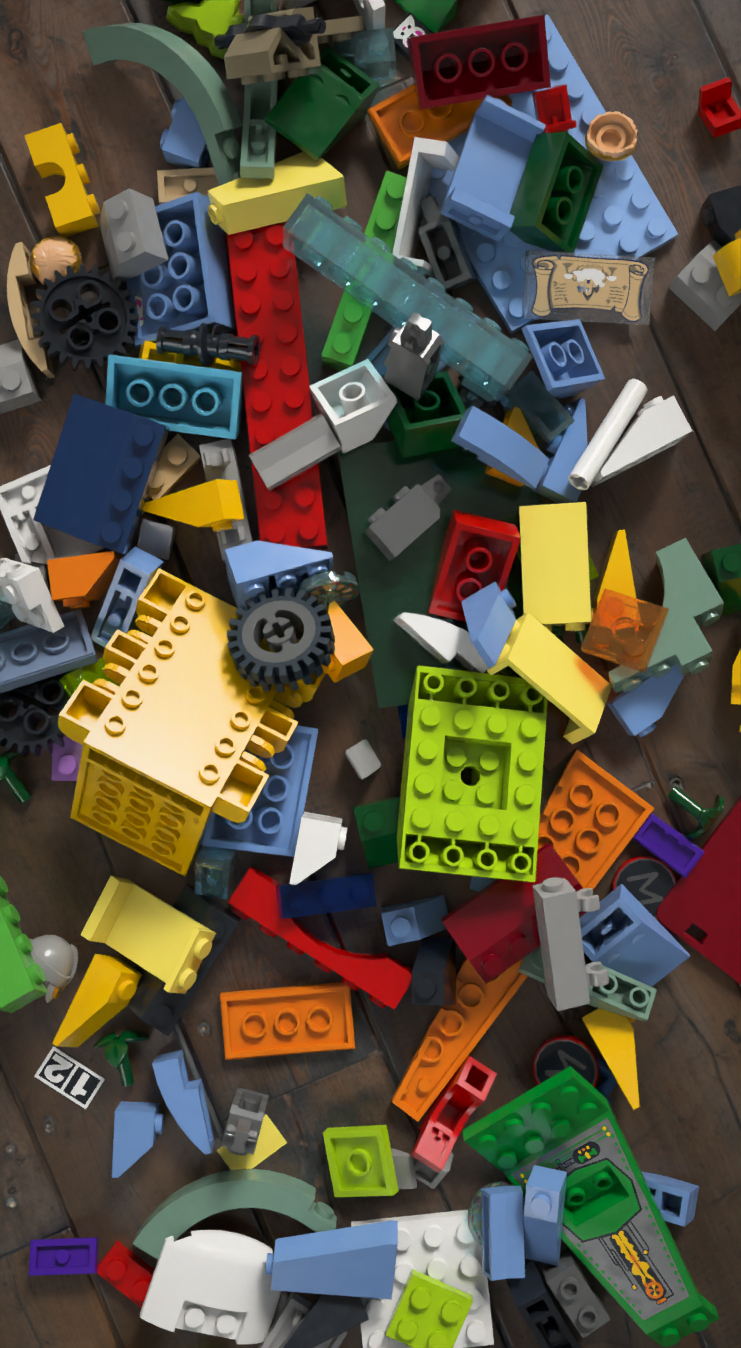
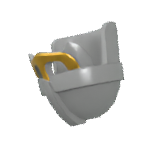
[29,935,78,1003]

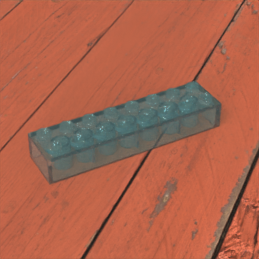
[283,193,533,402]

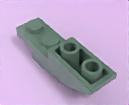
[517,946,657,1022]

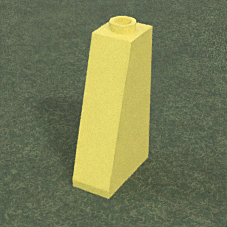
[208,152,347,235]

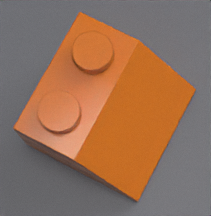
[47,551,123,609]

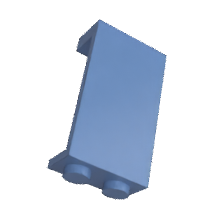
[440,95,546,242]

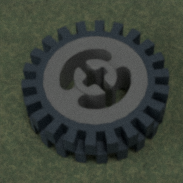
[227,588,335,692]

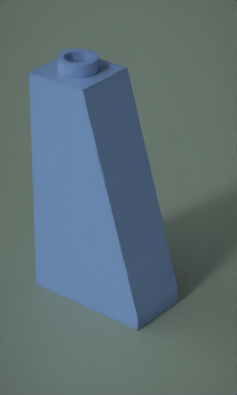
[266,1220,398,1300]

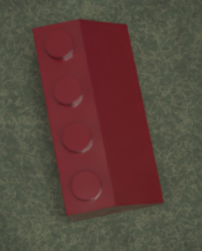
[407,15,551,110]
[441,842,587,984]

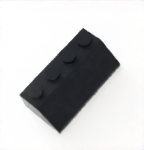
[128,883,241,1037]

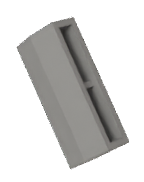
[249,414,341,491]

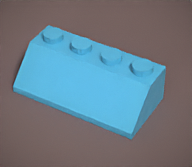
[106,355,243,439]

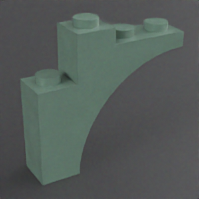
[608,538,724,693]

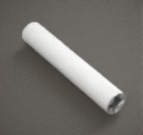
[568,379,648,490]

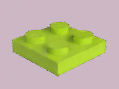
[323,1125,399,1197]
[385,1269,473,1348]

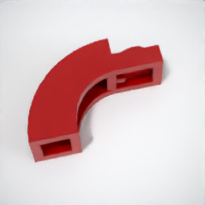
[410,1056,497,1173]

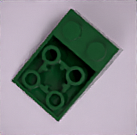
[264,45,380,161]

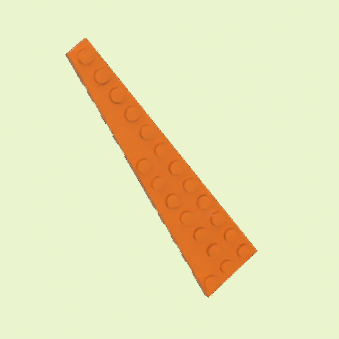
[392,749,654,1122]

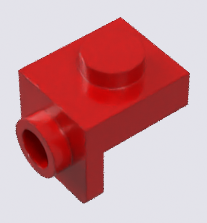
[698,77,741,138]
[532,84,577,134]

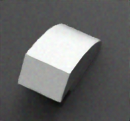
[394,612,488,673]

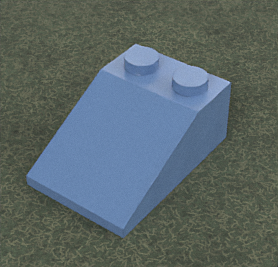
[521,319,605,399]

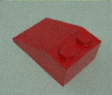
[428,509,521,622]

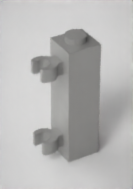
[199,439,254,564]
[532,877,609,1011]

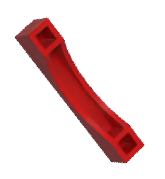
[228,865,412,1009]

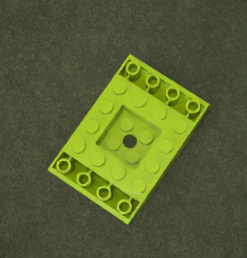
[397,665,548,883]

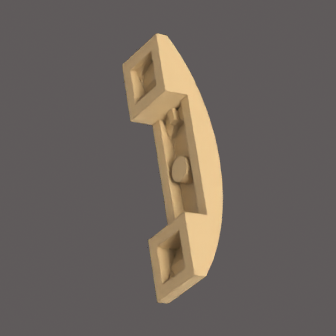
[7,242,55,378]

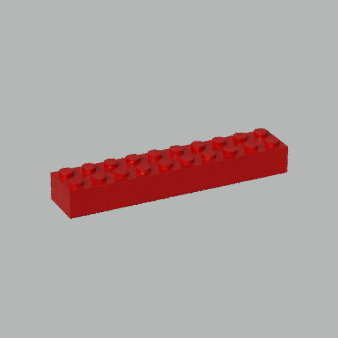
[227,220,328,550]

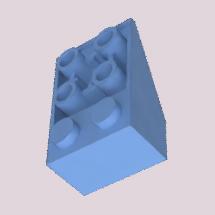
[225,541,333,611]
[579,884,690,987]

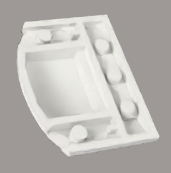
[0,465,143,564]
[139,1230,282,1344]

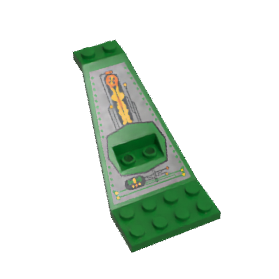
[462,1066,719,1348]

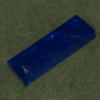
[276,874,377,919]

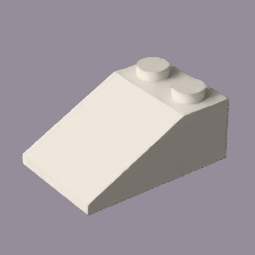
[591,395,692,488]

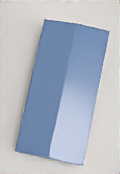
[481,1186,525,1281]

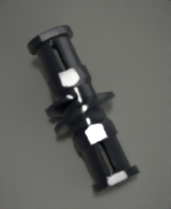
[156,323,261,367]

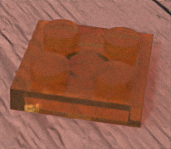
[581,589,669,673]

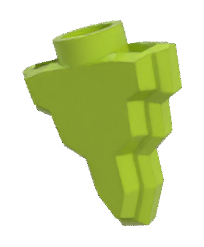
[166,0,245,59]

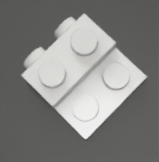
[0,558,64,633]

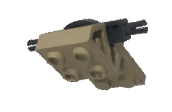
[214,7,364,85]

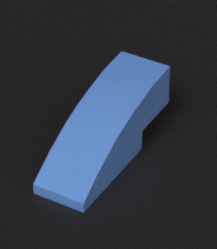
[451,406,549,489]
[152,1050,215,1154]

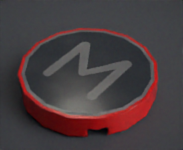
[611,856,676,919]
[533,1035,599,1087]

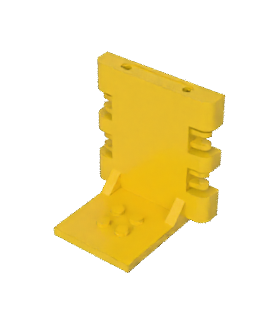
[58,568,326,877]

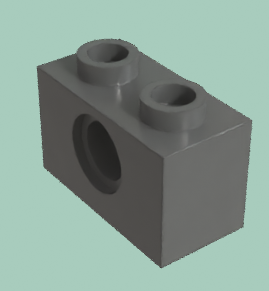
[541,1248,611,1338]

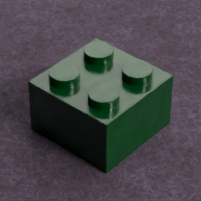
[386,371,466,458]

